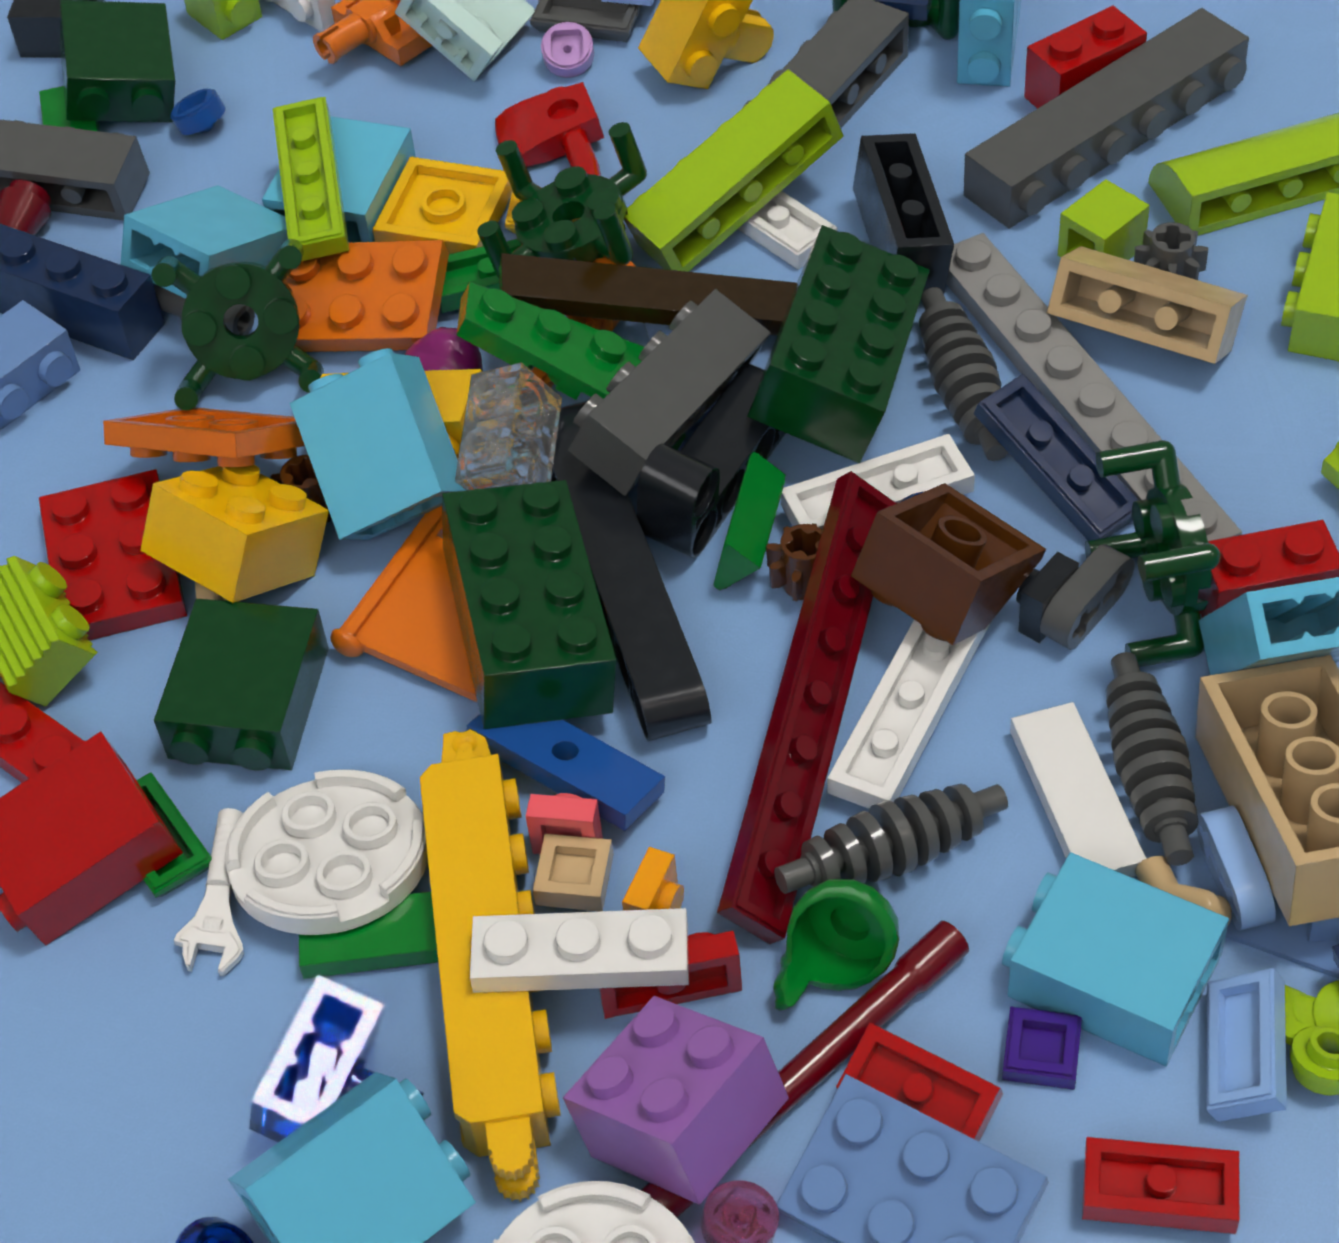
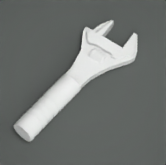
[174,808,244,976]

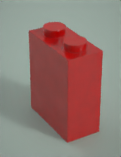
[0,731,183,946]

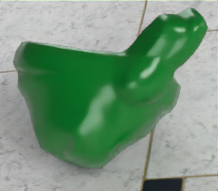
[773,879,900,1011]

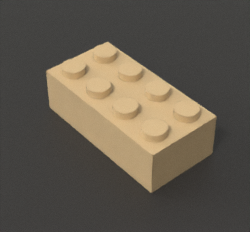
[1195,655,1339,926]

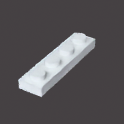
[827,620,990,809]

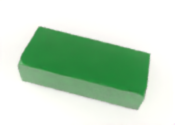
[713,452,786,591]

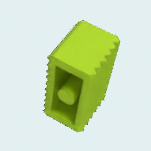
[0,556,98,707]

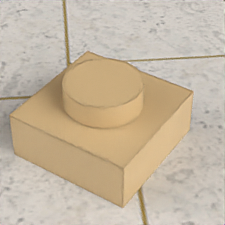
[532,833,614,911]

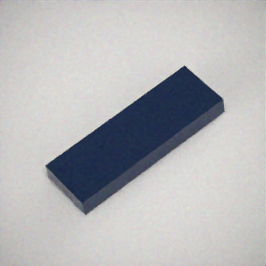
[973,374,1138,541]

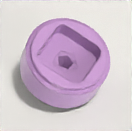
[541,22,594,78]

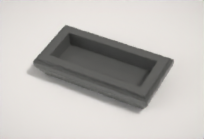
[530,0,642,42]

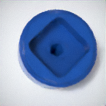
[170,88,226,135]

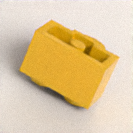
[638,0,774,89]

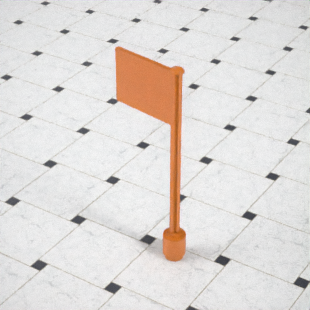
[330,256,635,703]

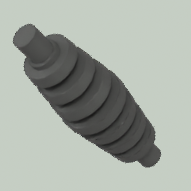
[919,287,1008,461]
[1105,652,1198,866]
[774,783,1008,894]

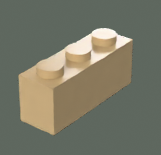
[1047,246,1248,364]

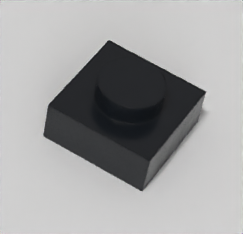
[1016,551,1079,644]

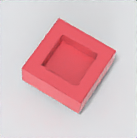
[526,793,603,854]

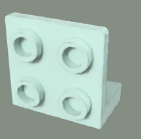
[394,0,535,81]

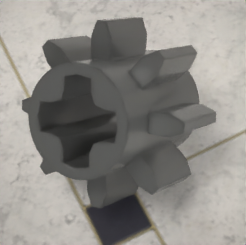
[1134,222,1208,280]

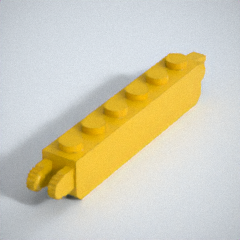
[420,729,561,1202]

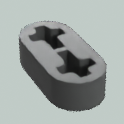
[1040,544,1135,650]

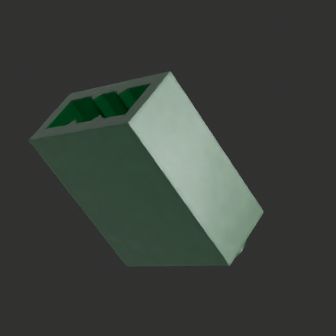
[60,0,175,122]
[154,599,329,771]

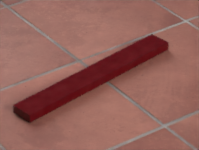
[717,471,897,944]

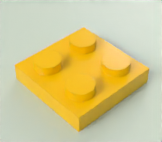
[372,156,512,254]

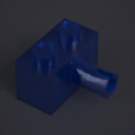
[249,975,425,1142]

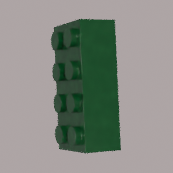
[747,225,930,463]
[442,480,616,729]

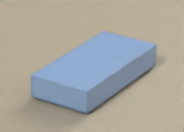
[1207,968,1287,1122]

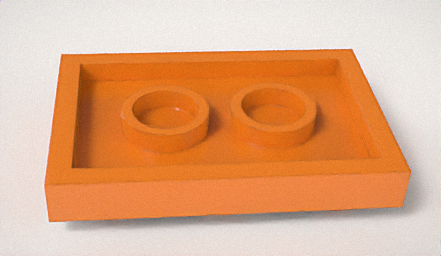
[285,240,449,352]
[103,407,305,467]

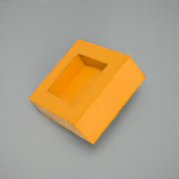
[622,847,684,911]

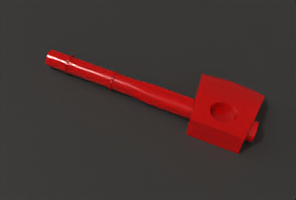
[495,82,604,176]

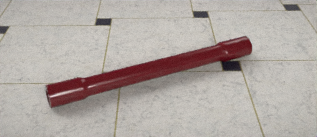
[641,921,969,1218]

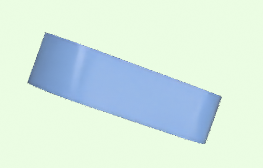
[1197,805,1276,931]

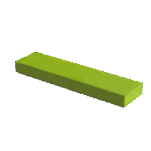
[272,97,350,261]

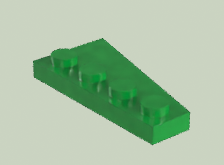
[456,282,686,450]

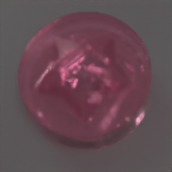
[701,1180,779,1243]

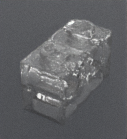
[455,363,562,490]

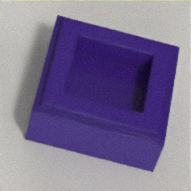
[1002,1006,1082,1090]

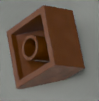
[851,483,1046,645]

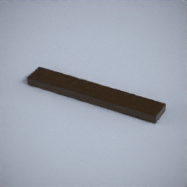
[499,253,797,336]

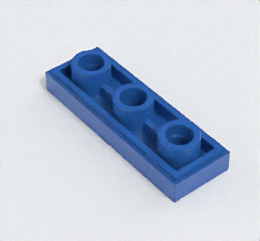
[467,714,665,831]

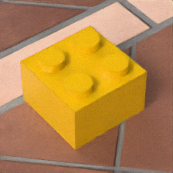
[140,464,329,603]

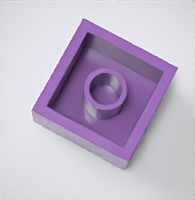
[562,996,789,1205]

